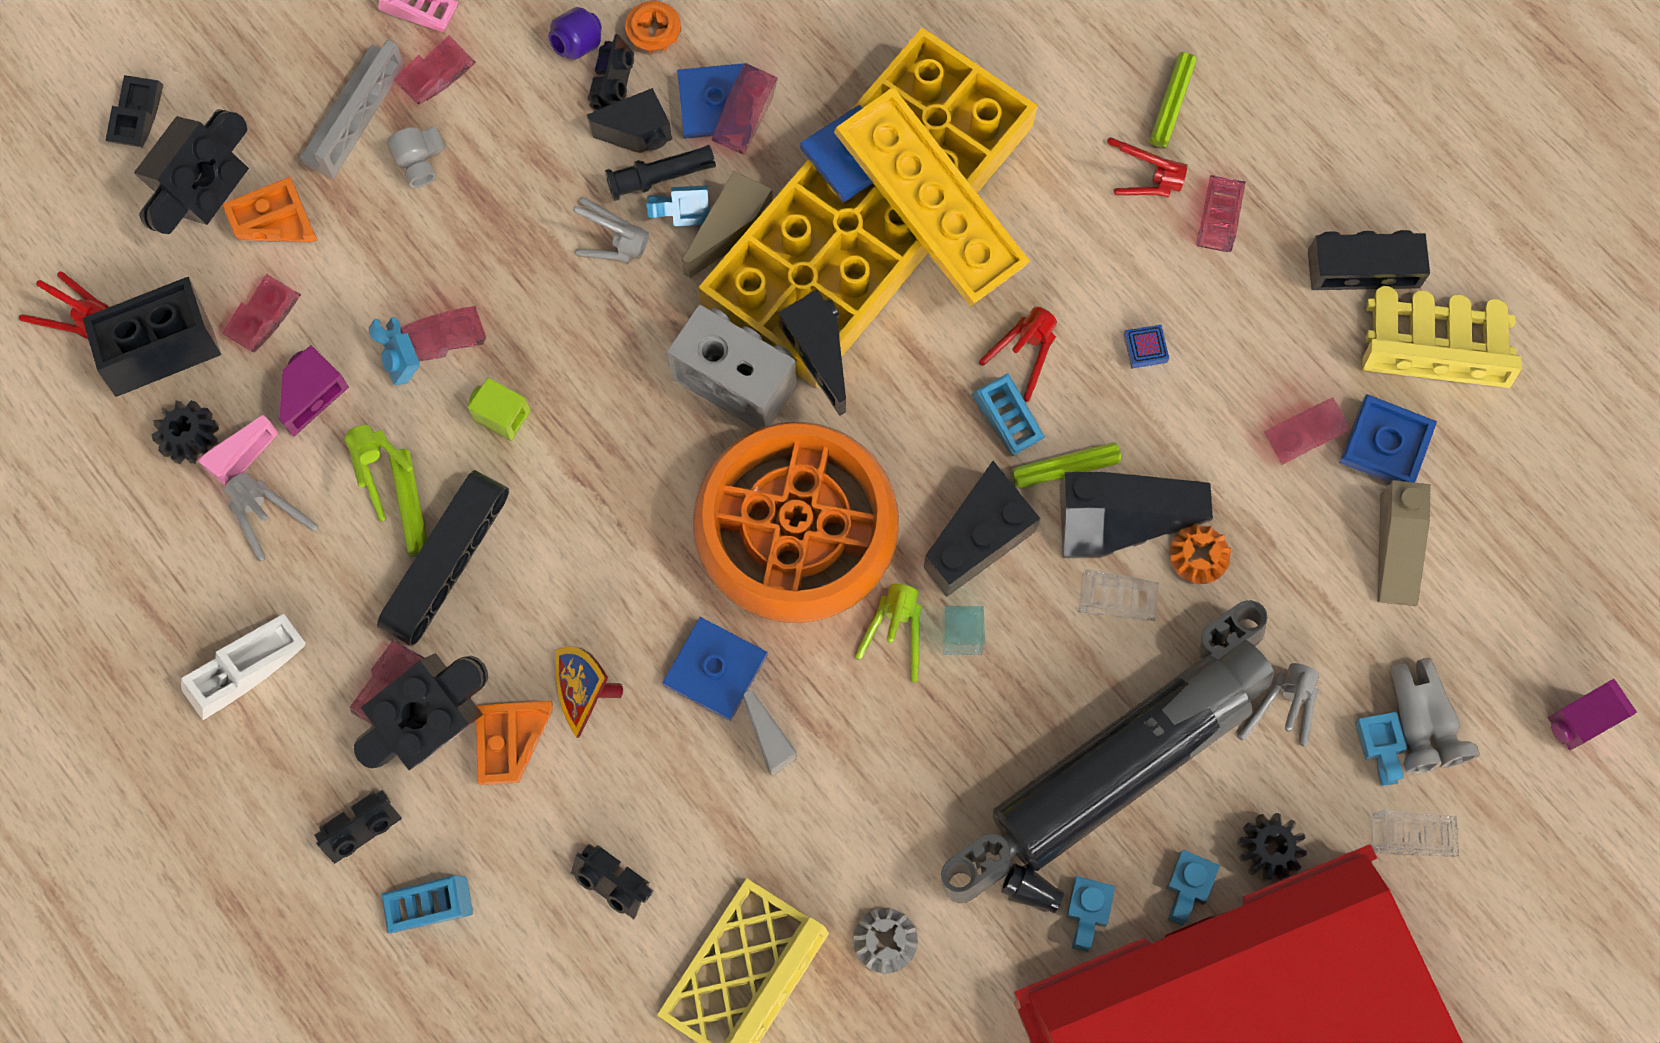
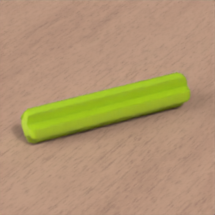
[1149,52,1197,148]
[1012,442,1122,489]
[390,449,427,557]

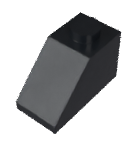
[587,88,672,153]

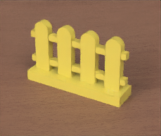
[1362,286,1522,388]

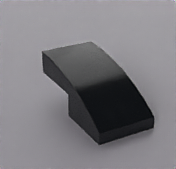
[105,75,163,148]

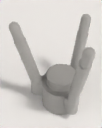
[573,197,649,264]
[224,473,318,561]
[1239,663,1319,747]

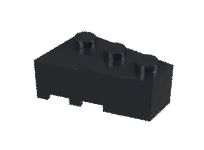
[924,461,1041,597]

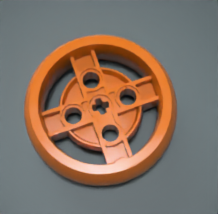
[693,422,899,623]

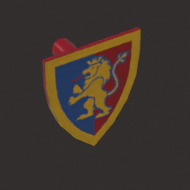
[555,646,623,738]

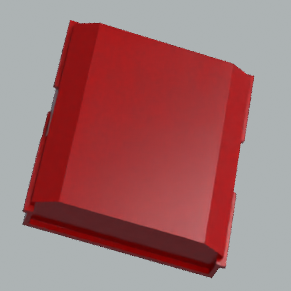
[1014,844,1463,1043]

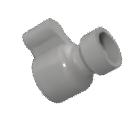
[387,127,445,188]

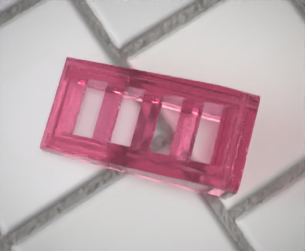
[1196,175,1246,252]

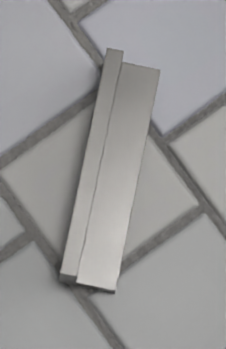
[300,40,405,179]

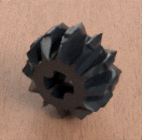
[152,400,219,464]
[1237,813,1307,882]

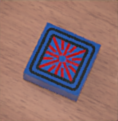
[1124,325,1169,369]

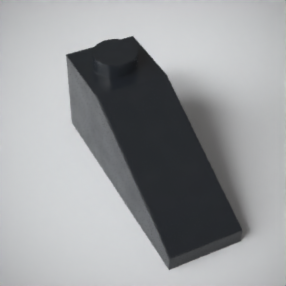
[778,290,846,416]

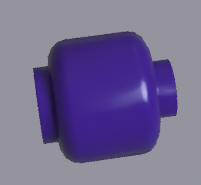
[548,7,602,60]

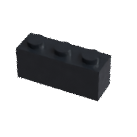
[1308,230,1430,290]

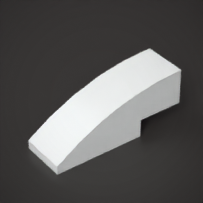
[181,614,305,720]

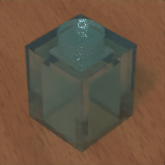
[942,606,985,655]

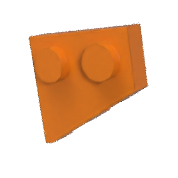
[223,177,318,242]
[476,700,553,786]

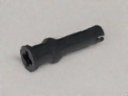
[605,145,716,201]

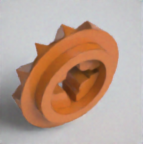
[625,1,681,54]
[1169,524,1231,584]

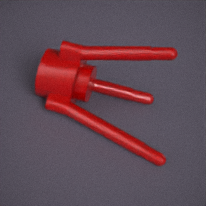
[1107,137,1188,198]
[19,271,108,339]
[979,307,1057,402]

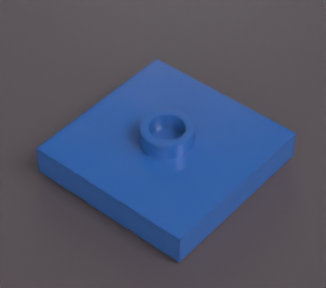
[677,63,755,139]
[800,104,873,202]
[1339,394,1437,483]
[662,617,768,721]

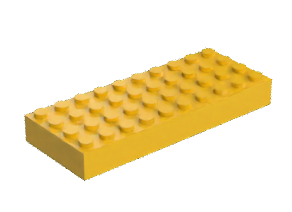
[698,27,1038,388]

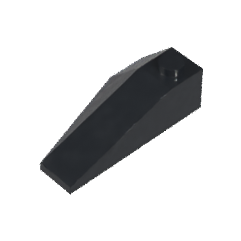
[1060,472,1213,558]

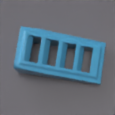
[971,373,1045,456]
[381,875,473,934]

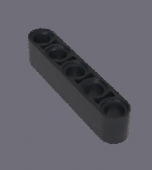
[377,470,509,646]

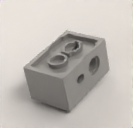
[666,304,797,429]

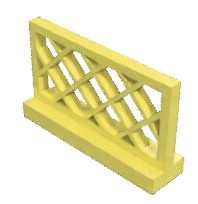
[657,878,829,1043]

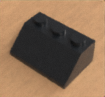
[82,276,222,397]

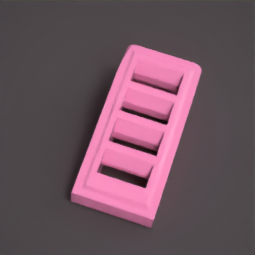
[378,0,459,33]
[197,415,278,486]

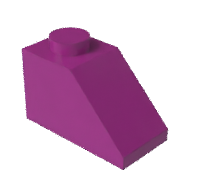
[279,345,349,437]
[1547,678,1638,750]

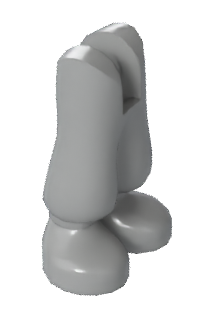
[1391,658,1480,774]

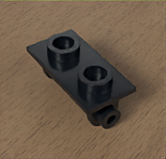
[587,34,634,110]
[314,789,402,864]
[571,844,654,919]

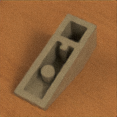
[682,171,773,278]
[1378,480,1431,606]

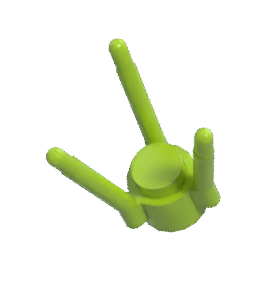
[344,425,413,522]
[855,583,922,683]

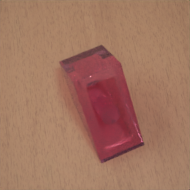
[712,63,778,155]

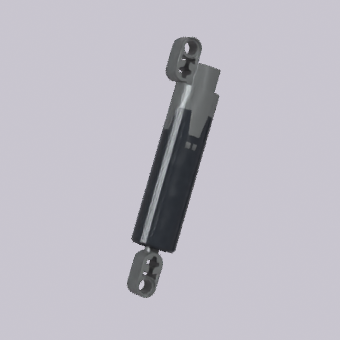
[941,600,1274,903]

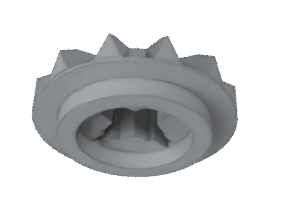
[853,907,918,974]

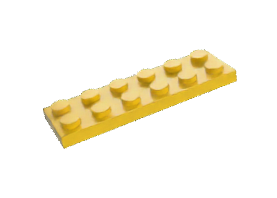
[834,87,1030,307]

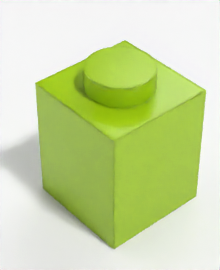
[468,378,531,441]

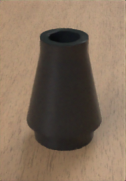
[1001,863,1064,913]

